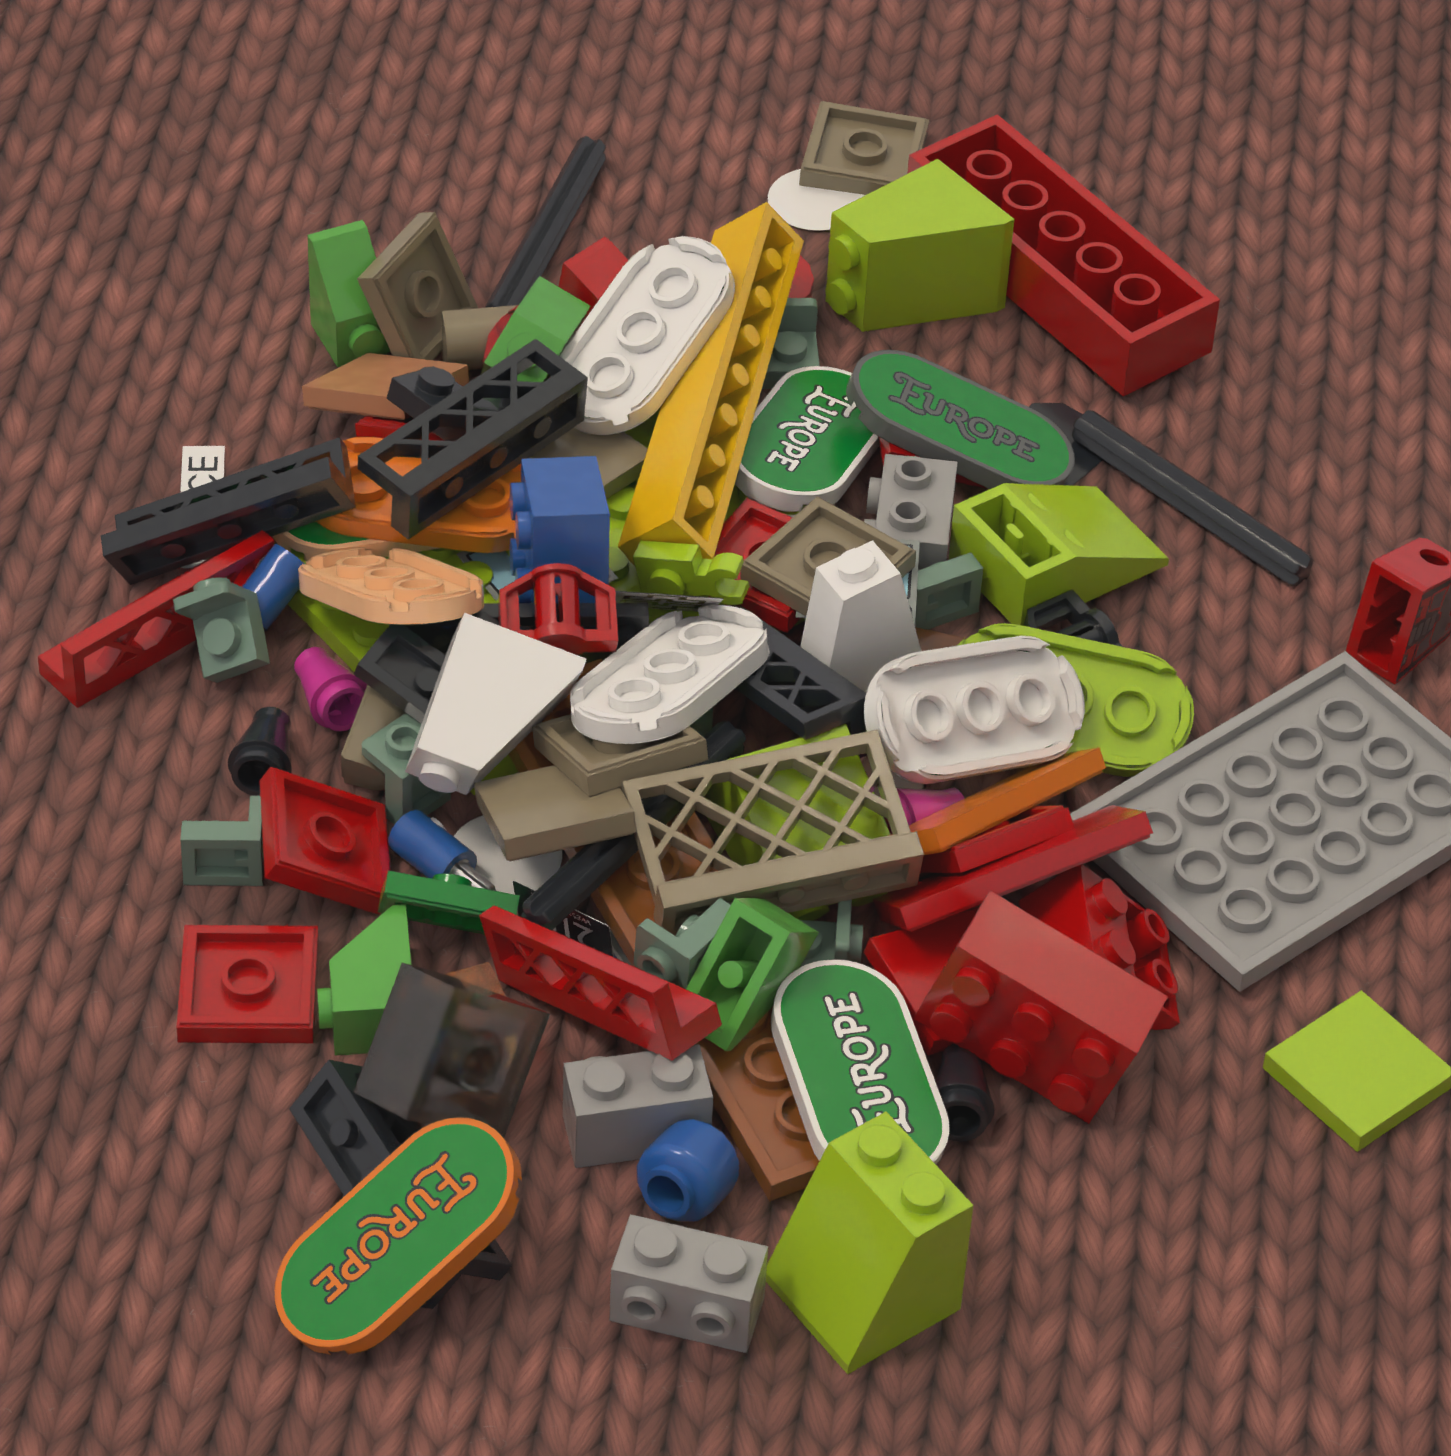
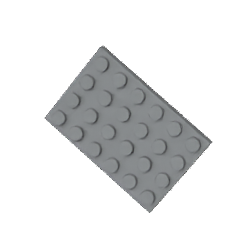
[1070,651,1451,992]

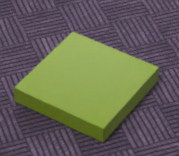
[1263,990,1451,1152]

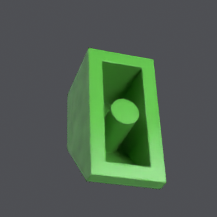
[307,220,391,367]
[480,276,591,382]
[686,898,819,1051]
[317,904,416,1055]

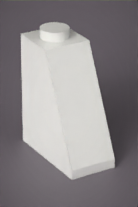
[800,540,921,692]
[405,613,586,795]

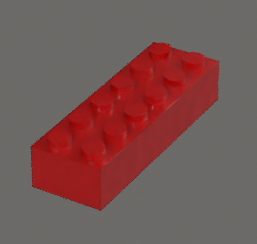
[907,114,1220,397]

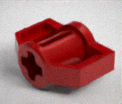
[498,563,618,656]

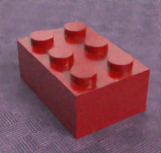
[913,891,1168,1124]

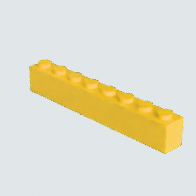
[618,202,804,566]

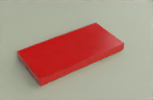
[873,805,1153,932]

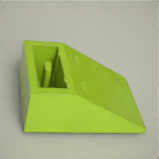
[949,483,1169,626]

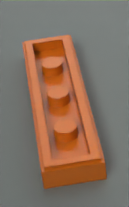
[888,747,1106,855]

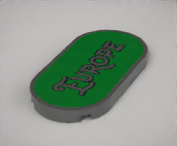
[846,350,1075,489]

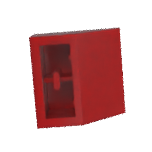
[1019,864,1180,1030]

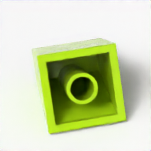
[825,159,1014,332]
[704,724,890,921]
[766,1111,974,1375]

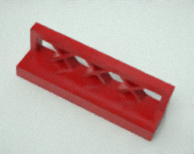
[38,530,275,708]
[479,905,722,1061]

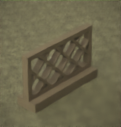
[621,730,924,936]

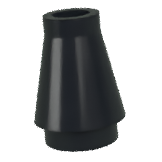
[228,707,292,796]
[935,1043,995,1142]

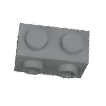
[864,454,958,570]
[563,1044,713,1168]
[609,1214,768,1353]

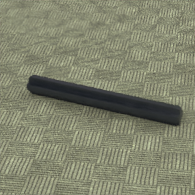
[485,136,606,308]
[1071,410,1314,586]
[521,721,746,931]

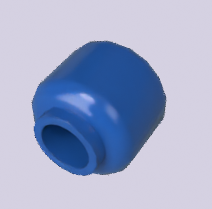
[637,1119,739,1223]

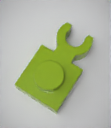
[633,540,750,605]

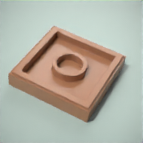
[302,353,469,421]

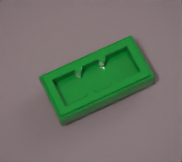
[378,870,520,935]

